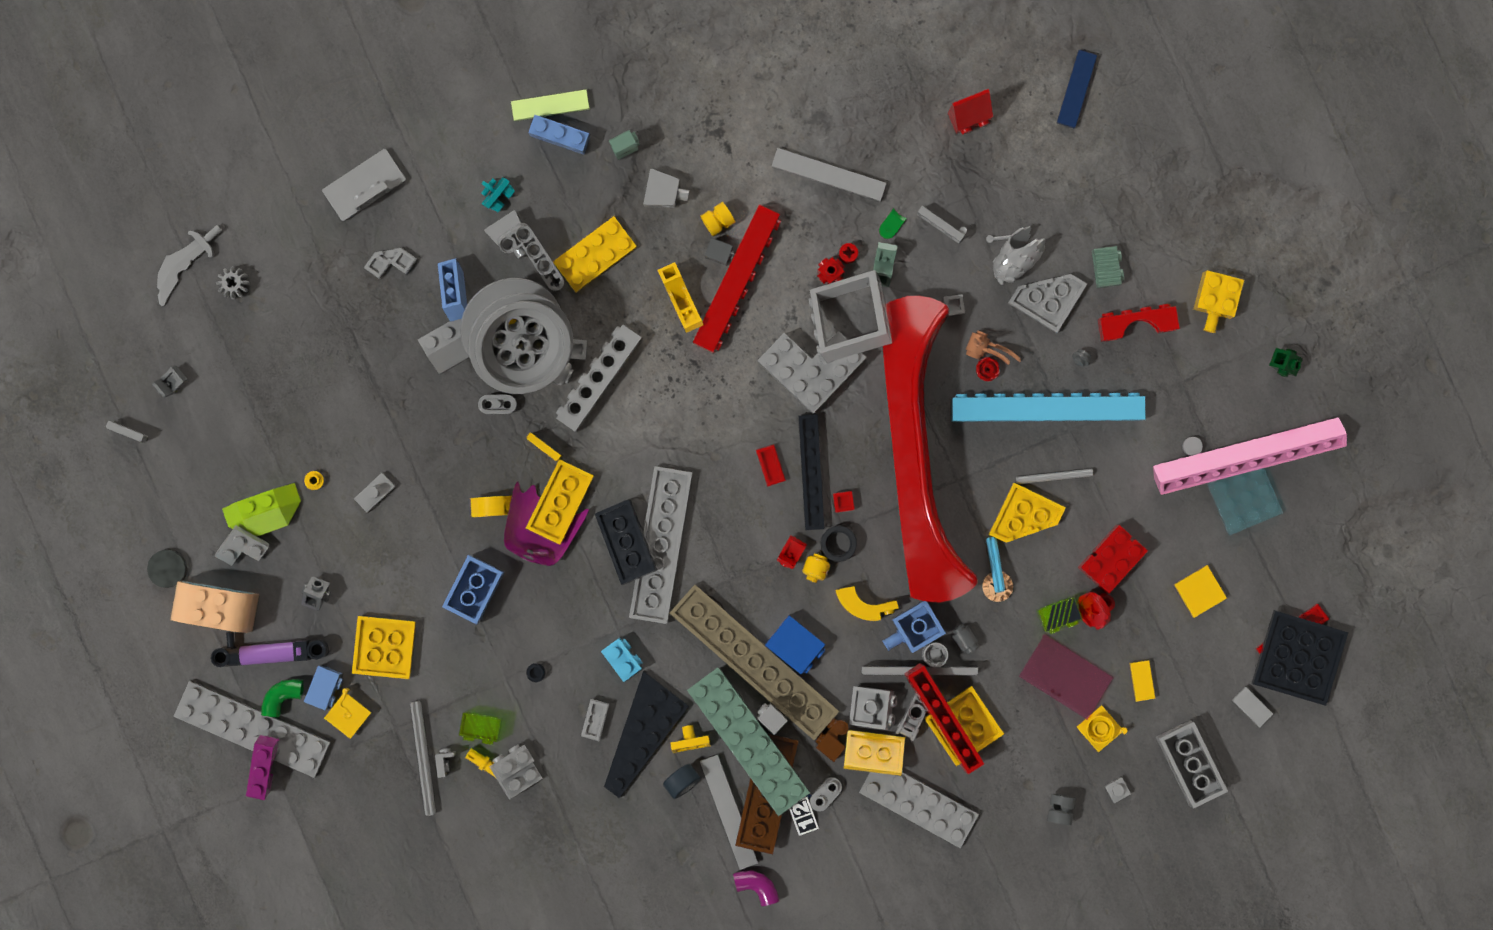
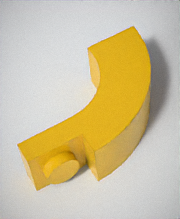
[835,586,899,621]

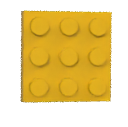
[352,616,416,679]
[924,686,1004,766]

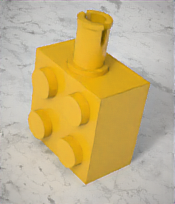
[1193,270,1244,333]

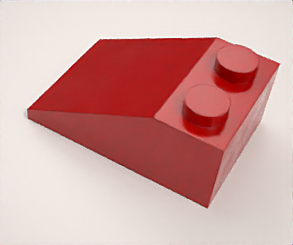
[948,89,993,135]

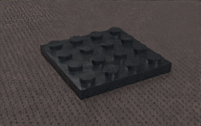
[1251,610,1349,706]

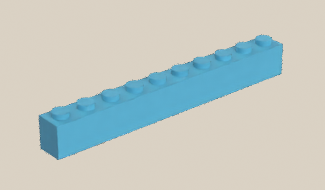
[951,393,1145,422]

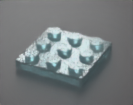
[1207,468,1283,535]

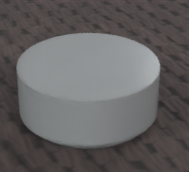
[1182,437,1203,456]

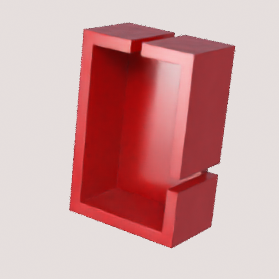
[1078,525,1148,593]

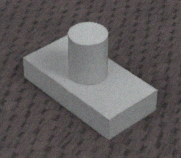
[354,473,396,513]

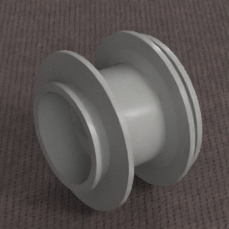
[460,278,573,394]

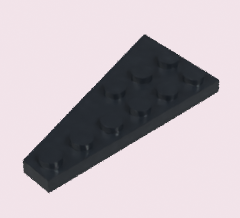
[604,671,689,798]

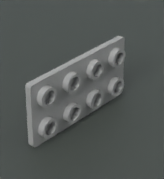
[322,149,406,221]

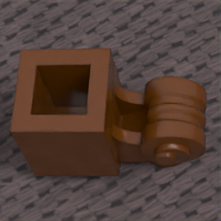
[815,718,849,762]

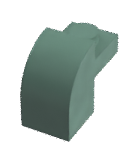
[873,242,897,287]

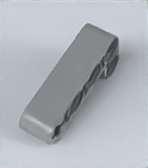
[498,223,564,291]

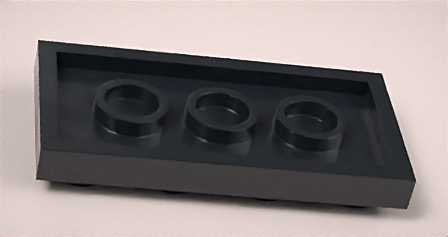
[595,499,658,585]

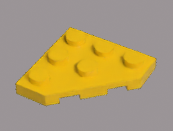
[988,483,1066,543]

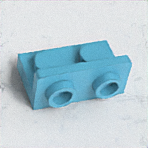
[601,637,643,682]

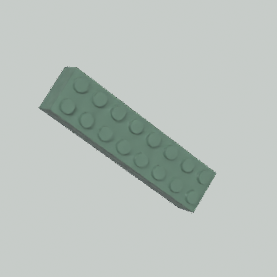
[687,668,811,816]

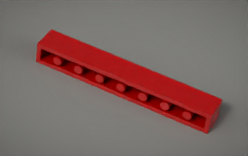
[692,204,782,354]

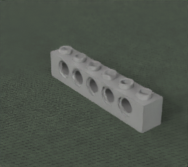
[556,325,642,432]

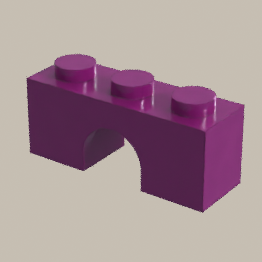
[246,735,279,800]

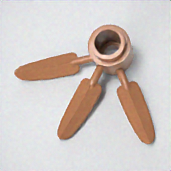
[966,330,1021,365]

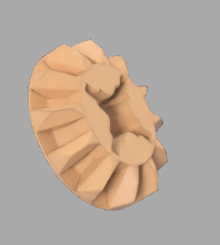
[982,572,1013,602]

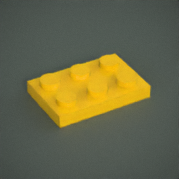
[843,730,905,776]

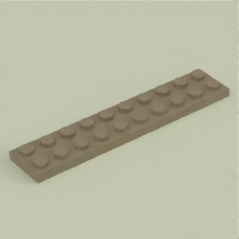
[670,585,839,740]

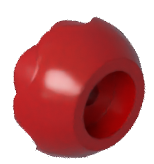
[976,357,1000,381]

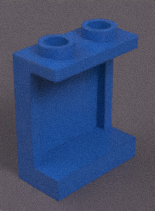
[765,615,825,674]

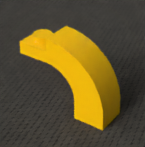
[658,262,703,333]

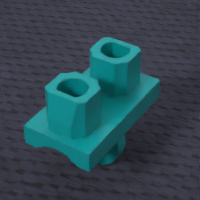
[481,177,515,212]

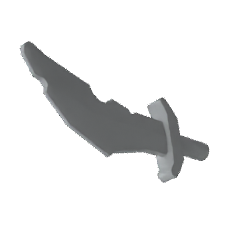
[157,225,222,306]

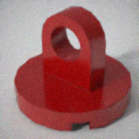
[1077,592,1115,630]

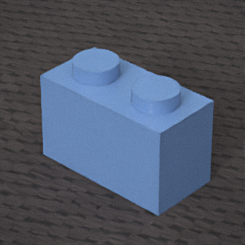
[304,665,343,710]

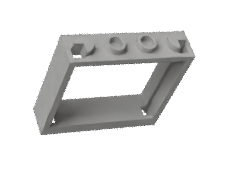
[809,270,892,363]

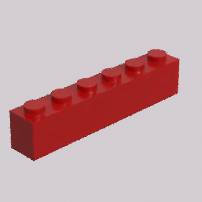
[904,664,984,774]

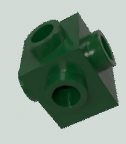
[1269,348,1303,377]

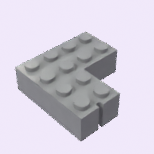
[757,331,866,414]

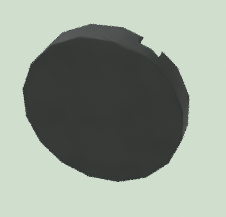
[147,550,186,588]

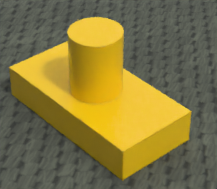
[670,725,711,753]

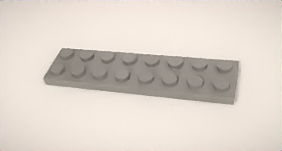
[629,466,692,624]
[173,681,331,778]

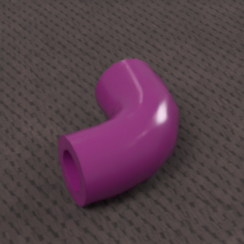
[733,870,780,906]

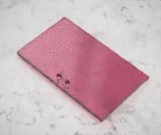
[1019,634,1113,720]

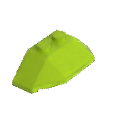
[222,483,301,536]

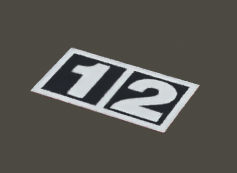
[789,797,819,836]

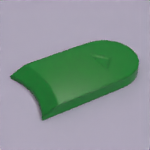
[879,208,907,239]

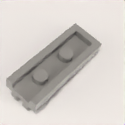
[917,206,967,244]

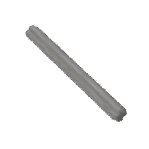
[410,701,436,816]

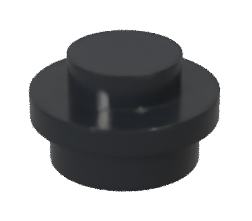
[526,663,546,682]

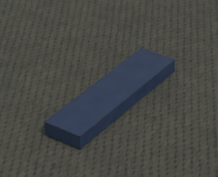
[1056,50,1097,129]

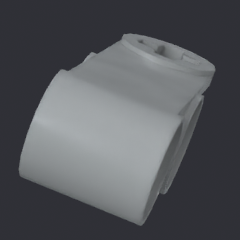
[895,692,927,741]

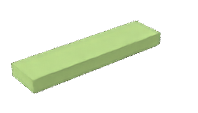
[511,90,590,121]

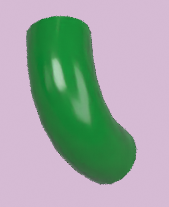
[261,679,304,717]

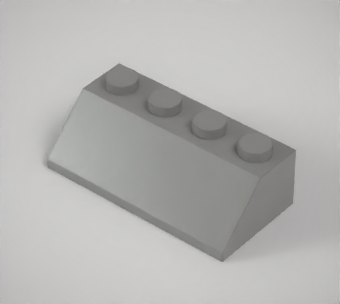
[418,319,504,374]

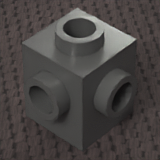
[301,576,331,611]

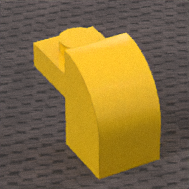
[470,496,512,517]

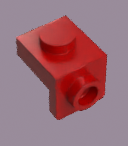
[777,535,807,569]

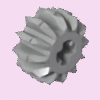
[216,267,250,300]

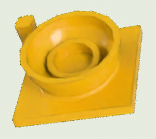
[324,688,371,739]
[1076,705,1128,753]

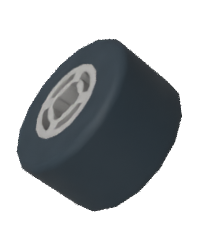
[663,764,701,799]

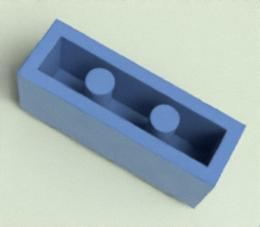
[528,115,590,155]
[438,258,467,322]

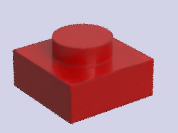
[833,491,854,513]

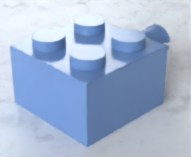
[882,601,946,653]

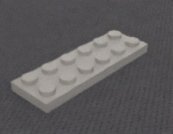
[859,772,979,848]

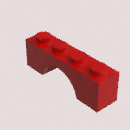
[1098,304,1180,342]

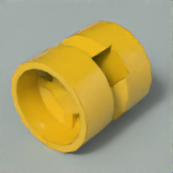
[700,201,736,237]

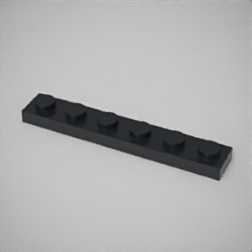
[798,414,824,530]

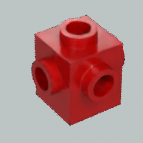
[817,257,845,284]

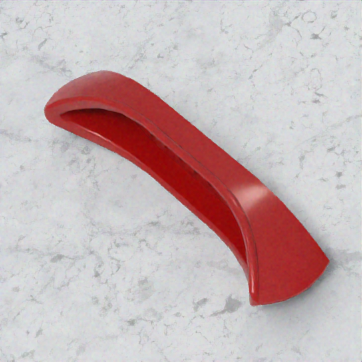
[883,296,978,602]

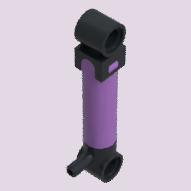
[210,631,329,667]

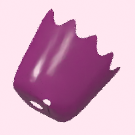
[504,481,589,566]

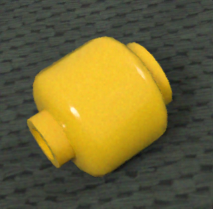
[802,553,830,583]

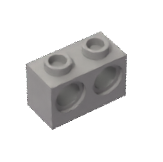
[757,702,788,734]

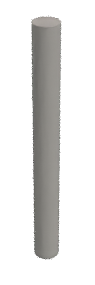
[1016,469,1093,484]

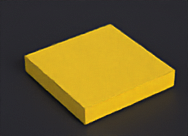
[1174,565,1227,618]

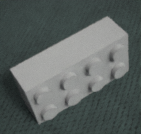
[1156,720,1228,809]

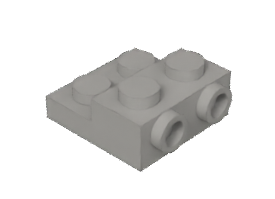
[849,686,897,730]
[489,744,543,799]

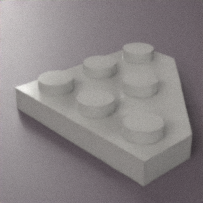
[1008,274,1087,333]

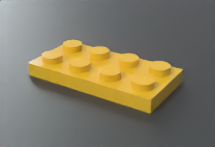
[553,216,637,293]
[526,459,594,545]

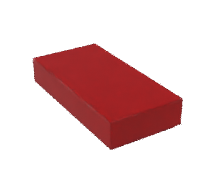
[756,444,786,487]

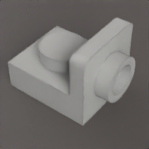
[435,748,456,778]

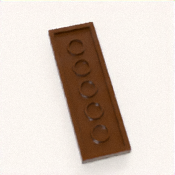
[735,734,798,855]

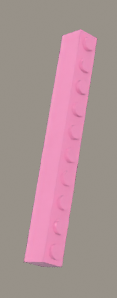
[1153,418,1347,495]

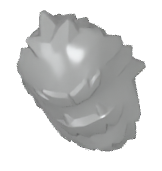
[993,226,1045,285]

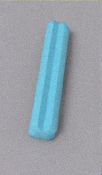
[986,537,1005,593]

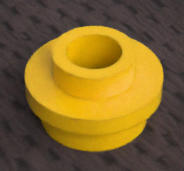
[304,471,324,490]

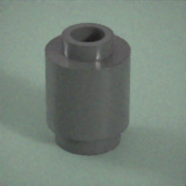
[952,625,979,654]

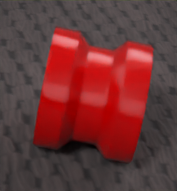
[839,243,858,264]

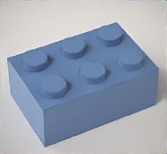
[442,555,505,624]

